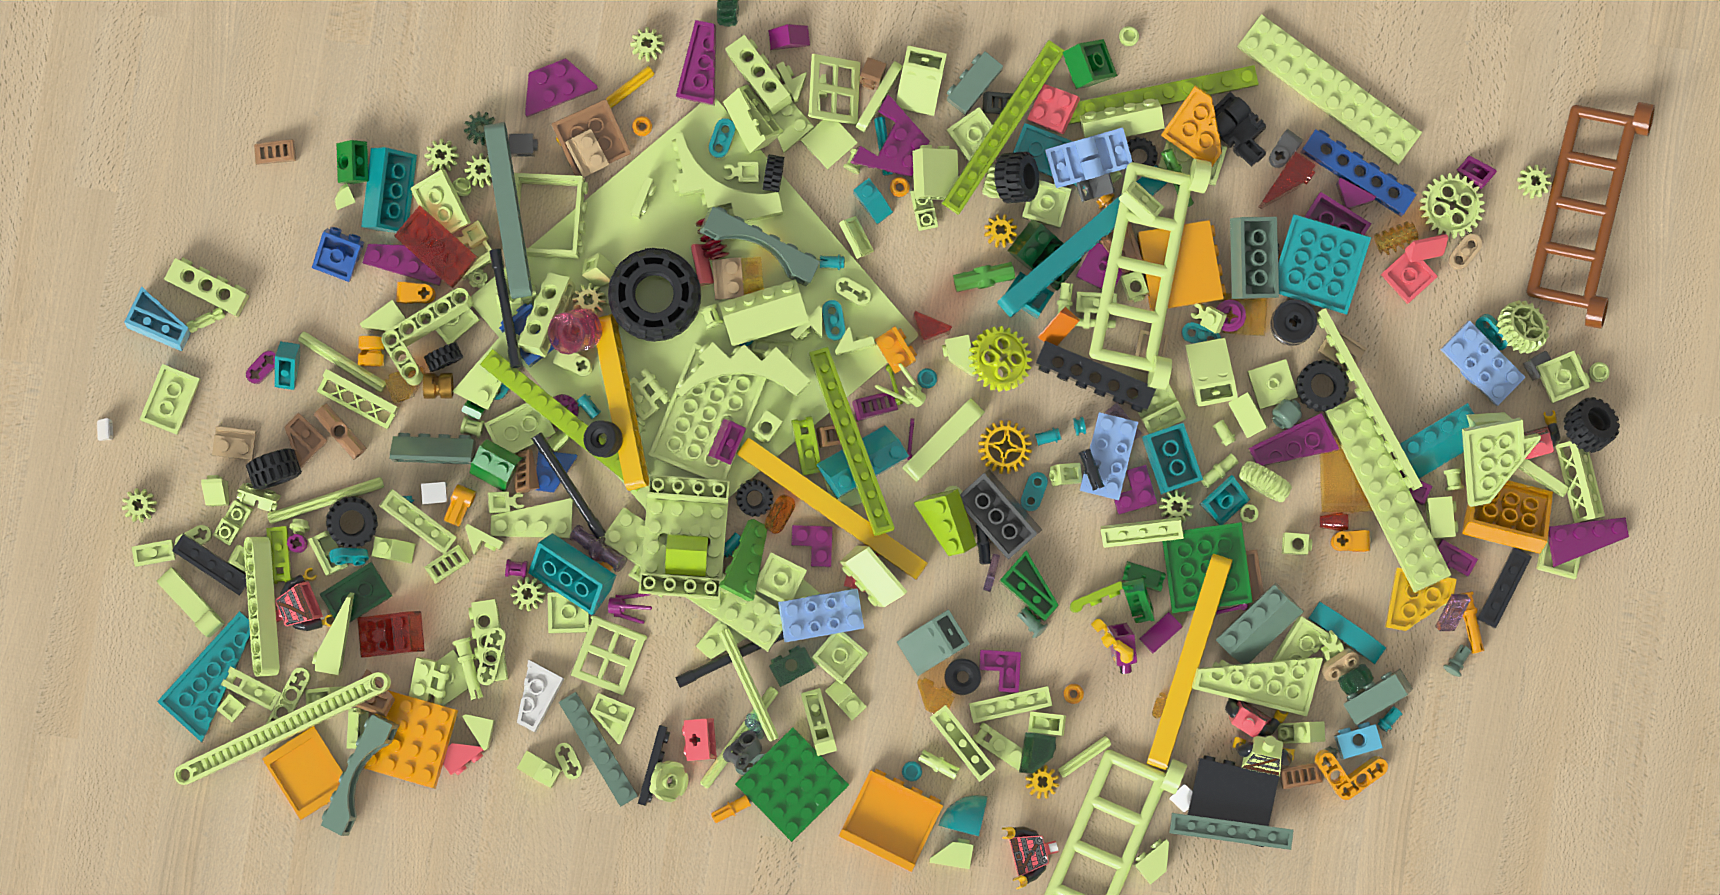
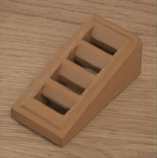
[254,139,296,165]
[816,421,861,448]
[515,449,540,493]
[1280,763,1322,789]

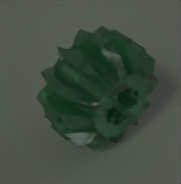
[717,0,739,27]
[464,111,495,146]
[1338,664,1374,695]

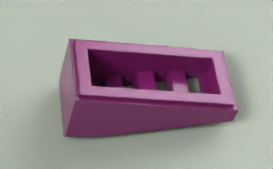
[852,390,898,421]

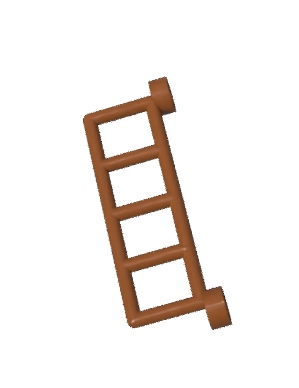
[1526,102,1655,329]

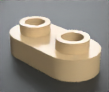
[1449,234,1482,270]
[1321,648,1359,681]

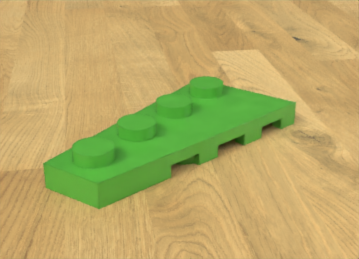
[719,519,768,601]

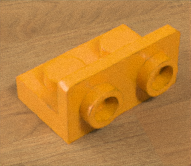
[874,326,917,374]

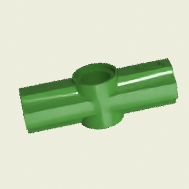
[953,262,1015,292]

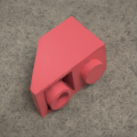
[443,743,484,776]

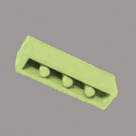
[1080,99,1165,138]

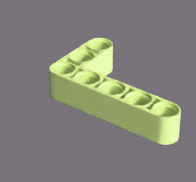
[381,288,473,385]

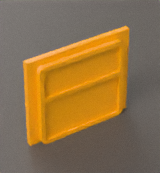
[262,726,343,820]

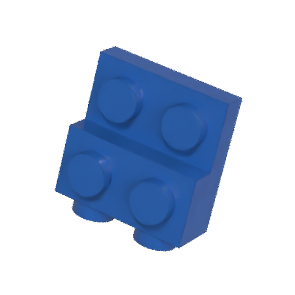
[312,227,364,282]

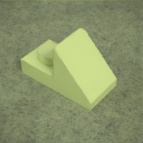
[776,62,807,104]
[791,306,822,342]
[835,327,875,356]
[465,524,505,555]
[371,536,416,564]
[825,680,867,720]
[1028,712,1066,736]

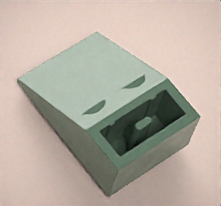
[897,609,970,676]

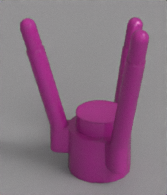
[608,593,652,624]

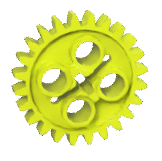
[968,326,1032,392]

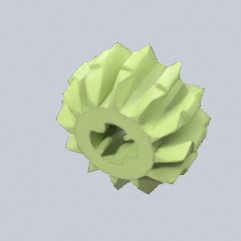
[630,27,665,62]
[425,139,459,172]
[464,153,492,188]
[982,164,1000,199]
[1517,165,1552,199]
[572,283,606,318]
[122,488,157,522]
[1159,490,1194,522]
[511,577,545,612]

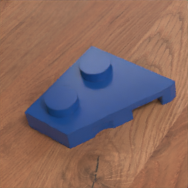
[534,450,578,493]

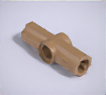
[313,403,367,460]

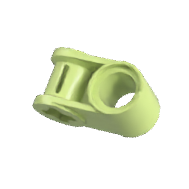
[552,345,593,376]

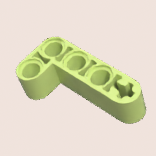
[157,567,225,637]

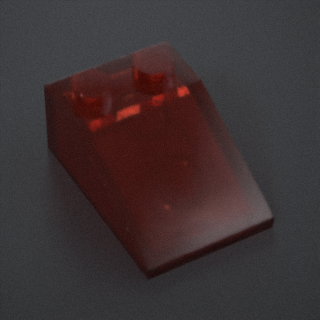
[1258,152,1315,209]

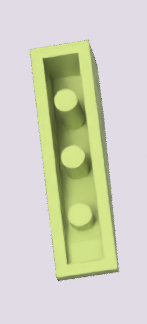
[312,592,354,675]
[930,705,996,782]

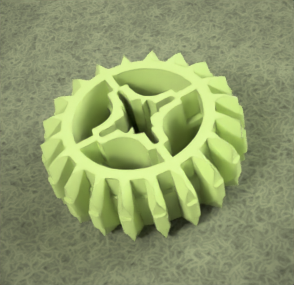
[1496,300,1550,354]
[1238,461,1292,502]

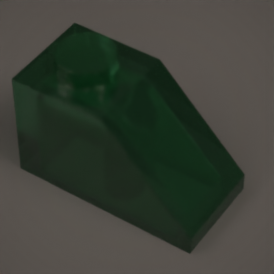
[1019,732,1056,774]

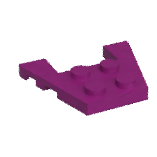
[850,95,930,176]

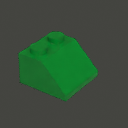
[1062,39,1118,89]
[470,439,522,492]

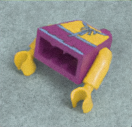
[1091,619,1137,674]

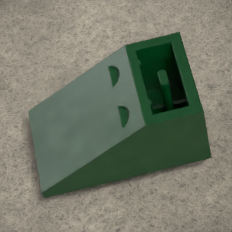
[1007,220,1082,291]

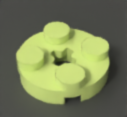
[650,760,688,802]

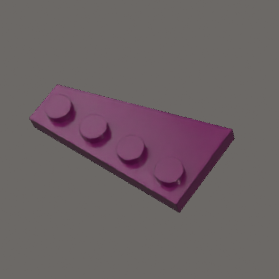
[362,244,451,286]
[1249,413,1339,466]
[1548,517,1629,567]

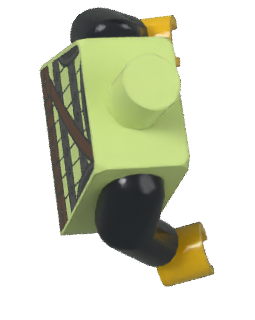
[1232,736,1295,776]

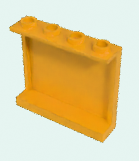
[1137,220,1226,311]
[839,769,943,872]

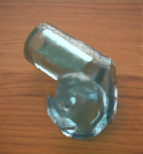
[745,713,764,739]

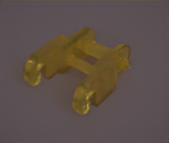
[1152,692,1167,719]

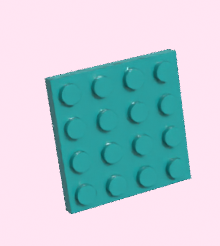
[1278,214,1371,315]

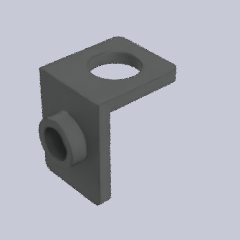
[1076,173,1115,202]
[1523,351,1552,381]

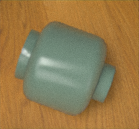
[1272,399,1302,429]

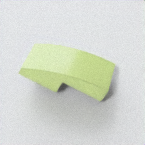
[910,190,938,231]
[213,499,253,546]

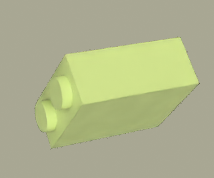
[913,145,958,200]

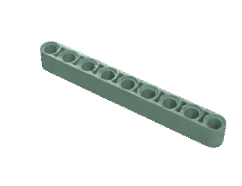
[484,122,533,299]

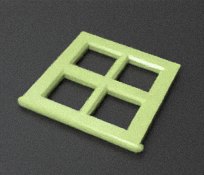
[808,54,861,125]
[570,615,647,695]

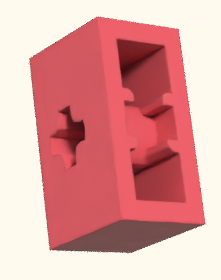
[682,718,717,761]

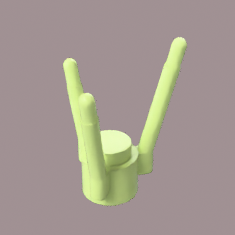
[875,363,926,407]

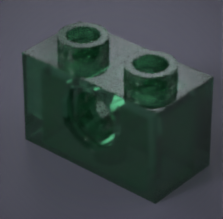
[769,645,816,688]

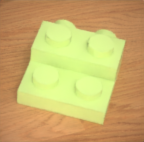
[1536,351,1591,403]

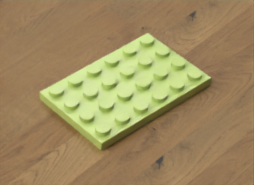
[649,343,767,480]

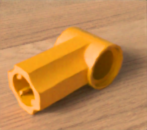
[444,484,477,527]

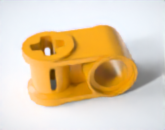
[396,282,436,304]
[1330,530,1370,552]

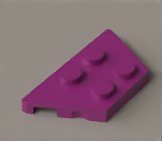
[525,58,598,117]

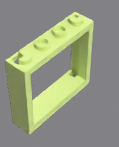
[514,173,588,259]

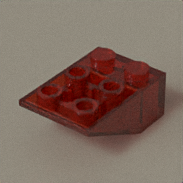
[357,611,425,658]

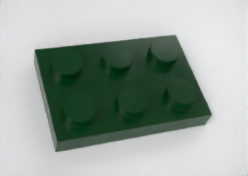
[320,562,393,623]

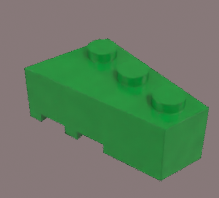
[999,550,1059,621]

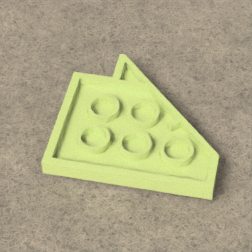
[1462,418,1541,507]

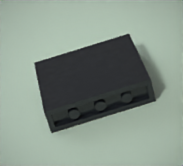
[1187,755,1279,847]

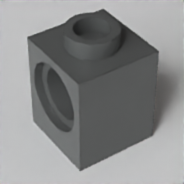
[509,133,538,157]

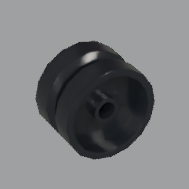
[1270,299,1317,346]

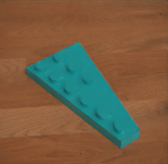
[157,611,250,742]

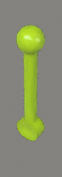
[886,364,903,405]

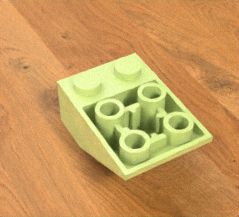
[896,46,947,116]
[1185,337,1238,407]

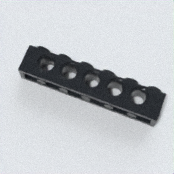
[1035,341,1156,413]

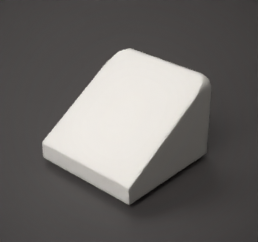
[97,418,113,441]
[1170,784,1192,812]

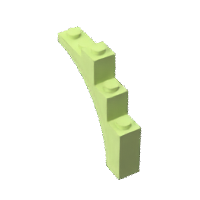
[672,132,783,223]
[676,342,811,398]

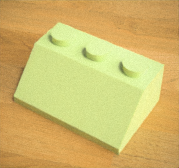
[840,545,908,607]

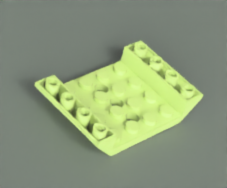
[638,474,730,600]

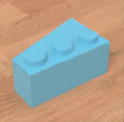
[124,286,191,351]

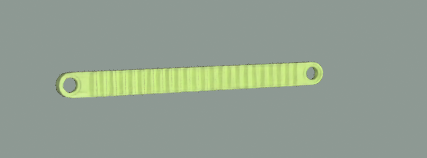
[174,672,391,785]

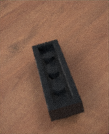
[172,533,247,596]
[1477,547,1532,629]
[638,725,670,806]

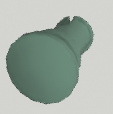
[1017,607,1048,639]
[1443,645,1472,677]

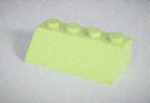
[719,279,809,346]

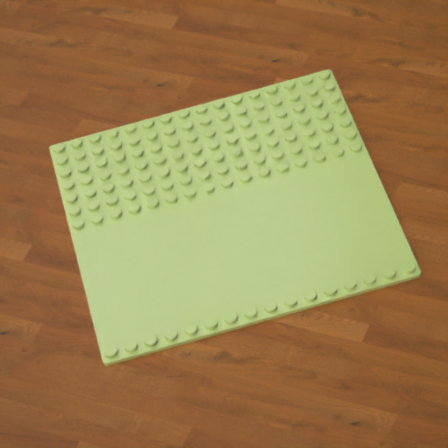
[471,98,918,509]

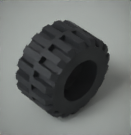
[994,152,1039,203]
[1296,360,1349,412]
[1564,397,1620,453]
[246,448,302,490]
[326,496,378,548]

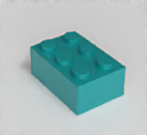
[1142,423,1203,494]

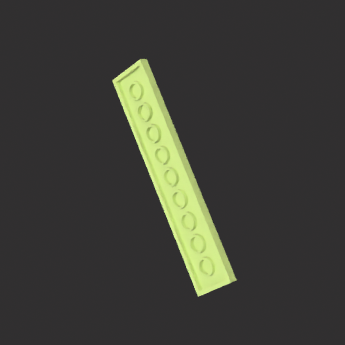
[1237,14,1422,165]
[1324,397,1451,593]
[601,507,783,652]

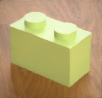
[1425,496,1458,539]

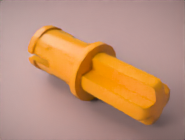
[711,795,751,823]

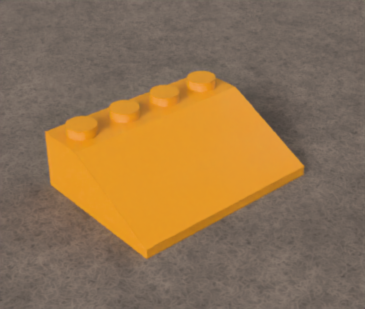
[1462,480,1553,554]

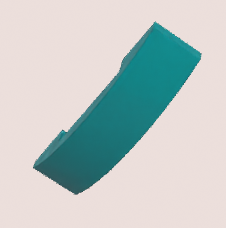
[1308,602,1386,665]

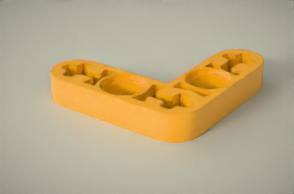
[1315,750,1388,800]

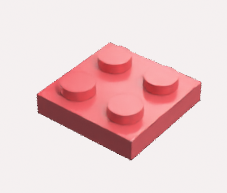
[1027,84,1080,135]
[1381,252,1438,304]

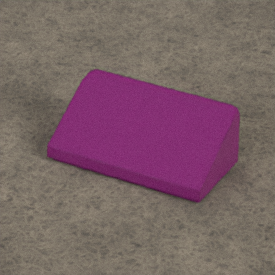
[708,419,746,465]
[1139,612,1183,654]

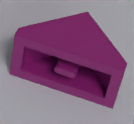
[768,24,810,50]
[1457,155,1497,191]
[1336,178,1376,210]

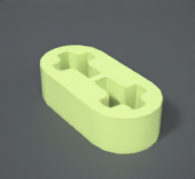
[835,277,871,306]
[175,525,212,545]
[555,743,582,779]

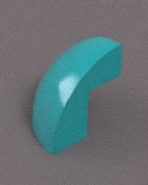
[938,795,987,836]

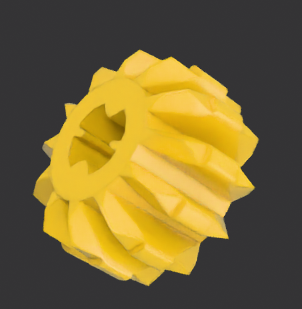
[984,214,1018,248]
[1025,765,1059,799]

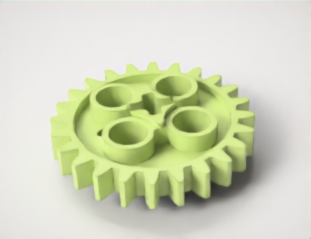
[1419,173,1485,239]

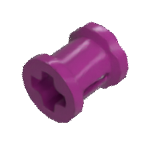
[287,534,308,553]
[505,559,528,579]

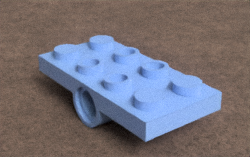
[1045,127,1132,188]
[1440,321,1526,406]
[1079,412,1138,500]
[778,588,864,642]

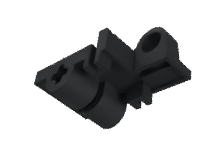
[1214,92,1266,167]

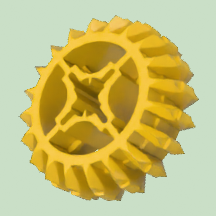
[978,420,1032,474]

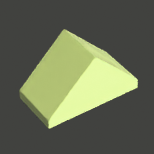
[462,714,495,751]

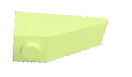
[801,688,837,756]

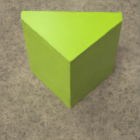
[665,534,708,577]

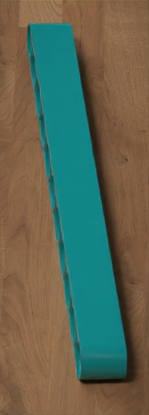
[997,165,1168,318]

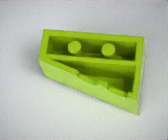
[914,489,977,556]

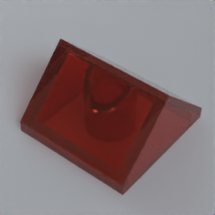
[913,311,952,345]

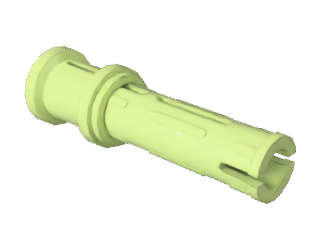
[453,637,484,700]

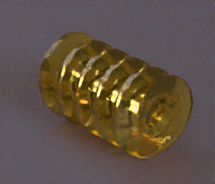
[1374,221,1419,256]

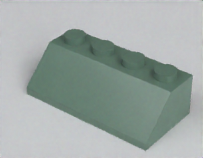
[1230,217,1279,299]
[389,433,476,465]
[1216,582,1304,664]

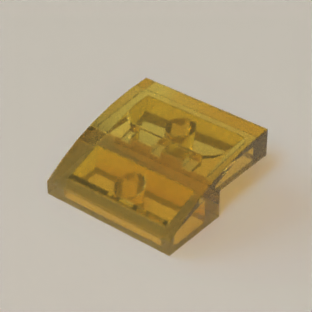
[1223,293,1268,336]

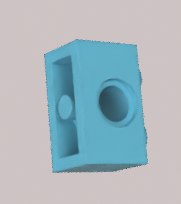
[1334,722,1383,759]

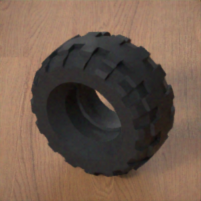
[608,248,701,342]

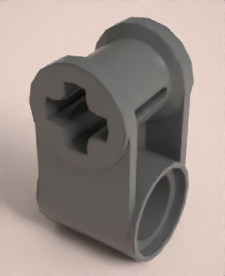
[1269,129,1304,168]
[723,730,762,770]

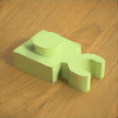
[724,161,759,183]
[451,220,489,254]
[1191,303,1227,333]
[488,491,524,513]
[1320,630,1344,662]

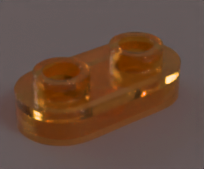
[765,494,795,534]

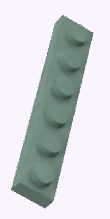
[559,692,638,807]
[1169,813,1294,850]

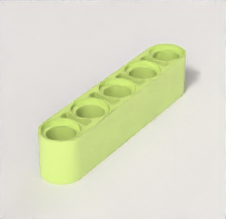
[902,398,985,482]

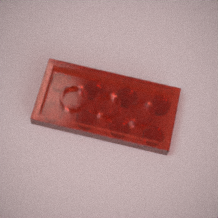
[394,205,479,288]

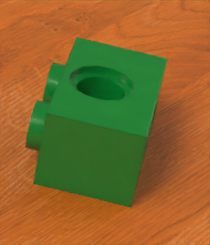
[336,140,369,185]

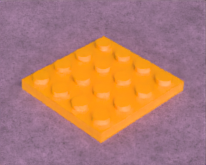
[364,690,458,789]

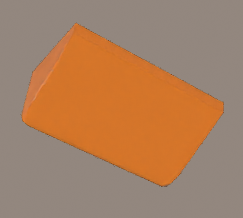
[1038,307,1080,346]

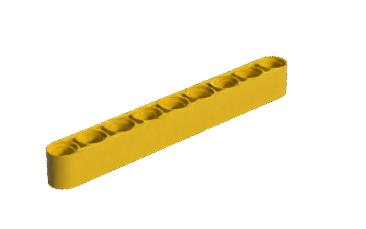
[592,314,649,491]

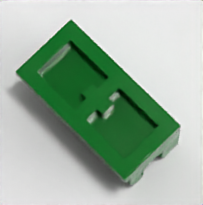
[1121,561,1166,592]
[1122,578,1155,623]

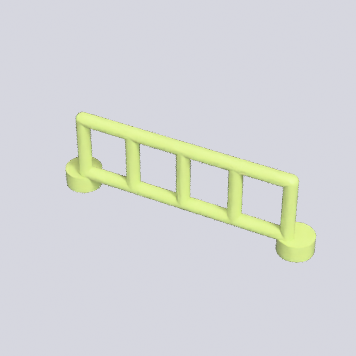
[1089,159,1212,390]
[1044,750,1187,895]

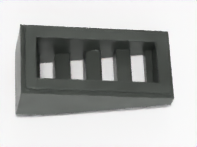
[982,91,1013,114]

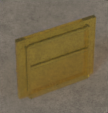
[1319,440,1373,513]

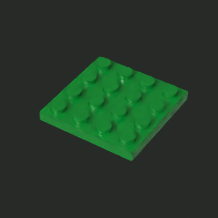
[1162,522,1253,613]
[735,727,849,842]

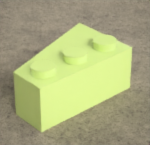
[723,84,784,153]

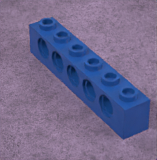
[1300,129,1417,217]

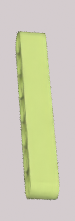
[244,536,280,677]

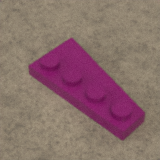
[676,20,716,106]

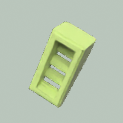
[424,545,470,584]

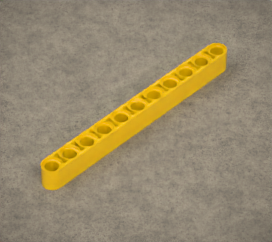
[737,438,928,580]
[1147,553,1233,770]

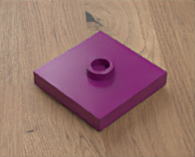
[1076,243,1123,290]

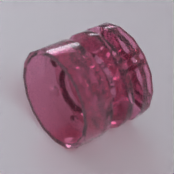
[548,308,602,355]

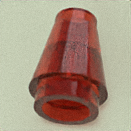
[1320,512,1349,532]

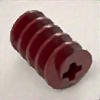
[696,218,730,260]

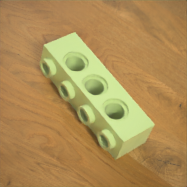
[725,35,792,115]
[164,257,250,318]
[518,272,576,357]
[468,599,509,682]

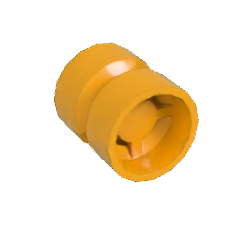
[358,336,385,367]

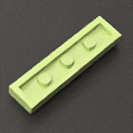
[379,489,457,554]
[1101,517,1184,548]
[969,686,1052,723]

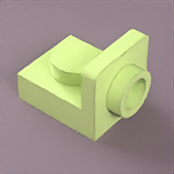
[1049,463,1082,486]

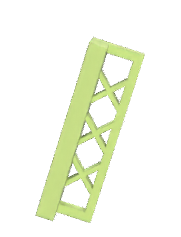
[317,369,399,429]
[1556,441,1605,523]

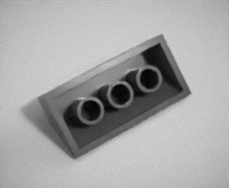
[960,469,1042,559]

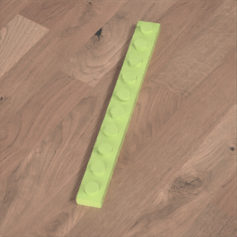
[1317,308,1422,491]

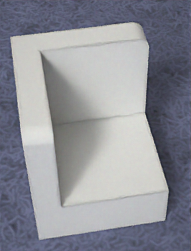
[421,482,447,505]

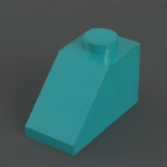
[853,178,893,225]
[275,341,300,390]

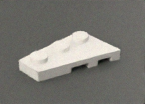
[517,660,564,733]

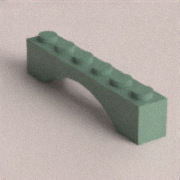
[699,206,820,286]
[321,715,399,836]

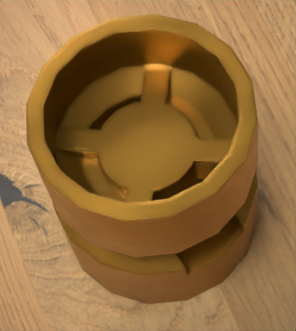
[423,373,454,399]

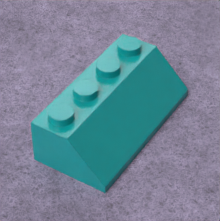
[361,147,417,234]
[1400,403,1474,479]
[816,425,909,499]
[528,533,616,615]

